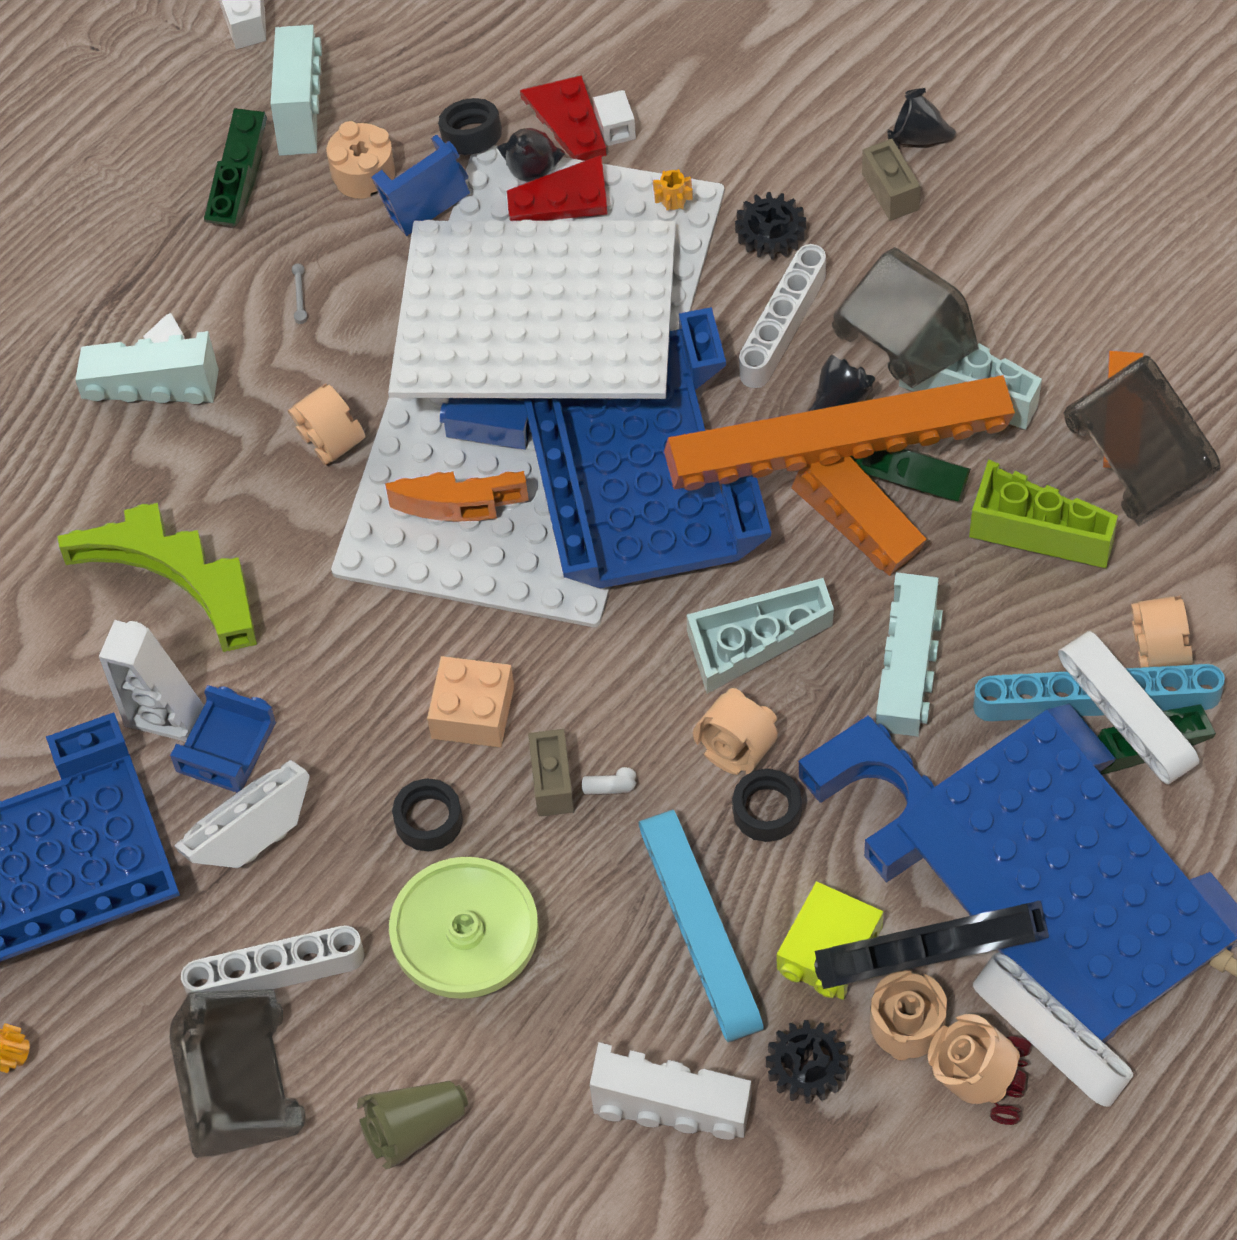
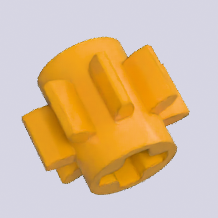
[653,169,693,210]
[0,1023,30,1073]

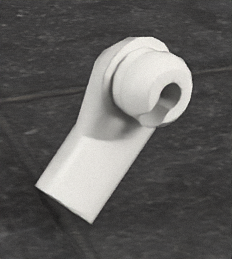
[582,767,636,794]

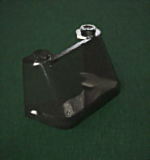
[832,247,979,388]
[1063,355,1221,527]
[169,989,306,1158]

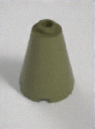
[357,1081,468,1169]

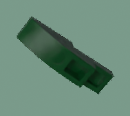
[204,108,267,226]
[850,448,971,502]

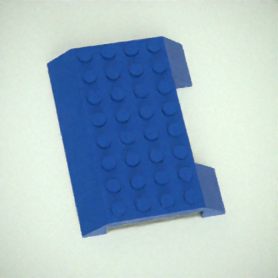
[523,307,771,588]
[897,704,1237,1043]
[0,712,180,962]

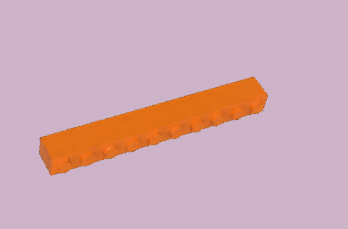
[664,375,1015,491]

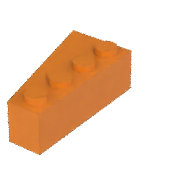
[791,456,927,576]

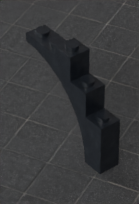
[814,900,1049,989]

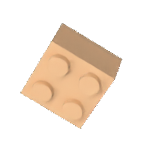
[427,656,514,748]

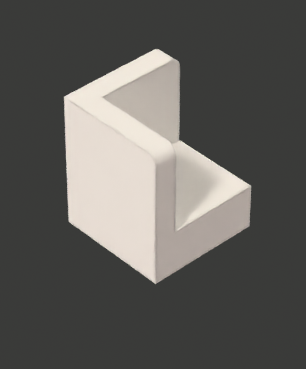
[593,90,636,146]

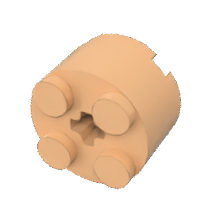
[327,121,395,199]
[288,383,366,466]
[1131,595,1193,668]
[693,688,777,775]
[870,970,947,1060]
[928,1014,1020,1104]

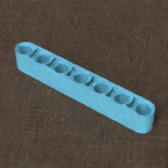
[973,664,1225,721]
[638,809,764,1042]

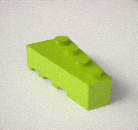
[969,459,1118,568]

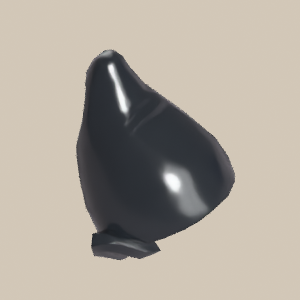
[887,88,956,149]
[497,128,565,182]
[808,355,875,411]

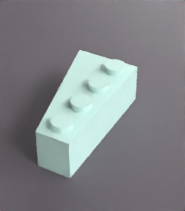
[271,25,322,156]
[899,313,1042,430]
[75,331,219,404]
[876,572,943,737]

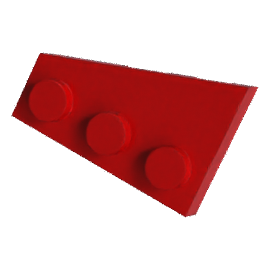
[520,75,607,161]
[507,155,608,221]

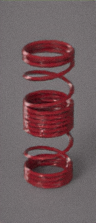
[990,1036,1032,1125]

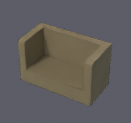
[862,139,921,221]
[528,729,574,816]

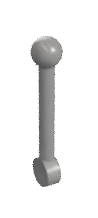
[292,263,308,324]

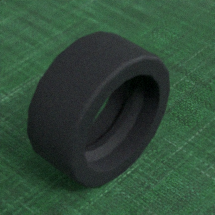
[438,98,502,155]
[732,768,802,842]
[392,778,463,852]

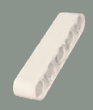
[739,244,826,388]
[1058,631,1199,784]
[181,926,364,1006]
[973,953,1133,1107]

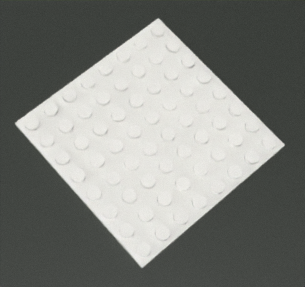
[388,220,676,399]

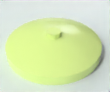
[389,857,539,999]

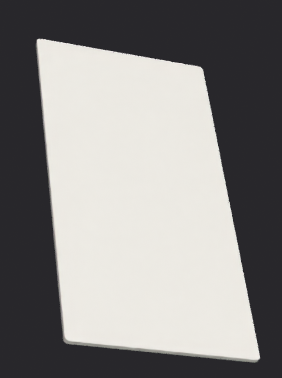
[331,145,724,627]

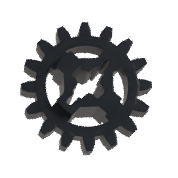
[735,192,806,259]
[766,1020,848,1104]

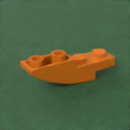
[385,471,529,521]

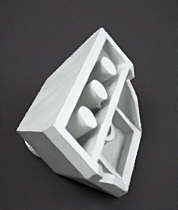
[174,760,310,868]

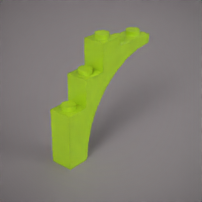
[57,503,257,652]

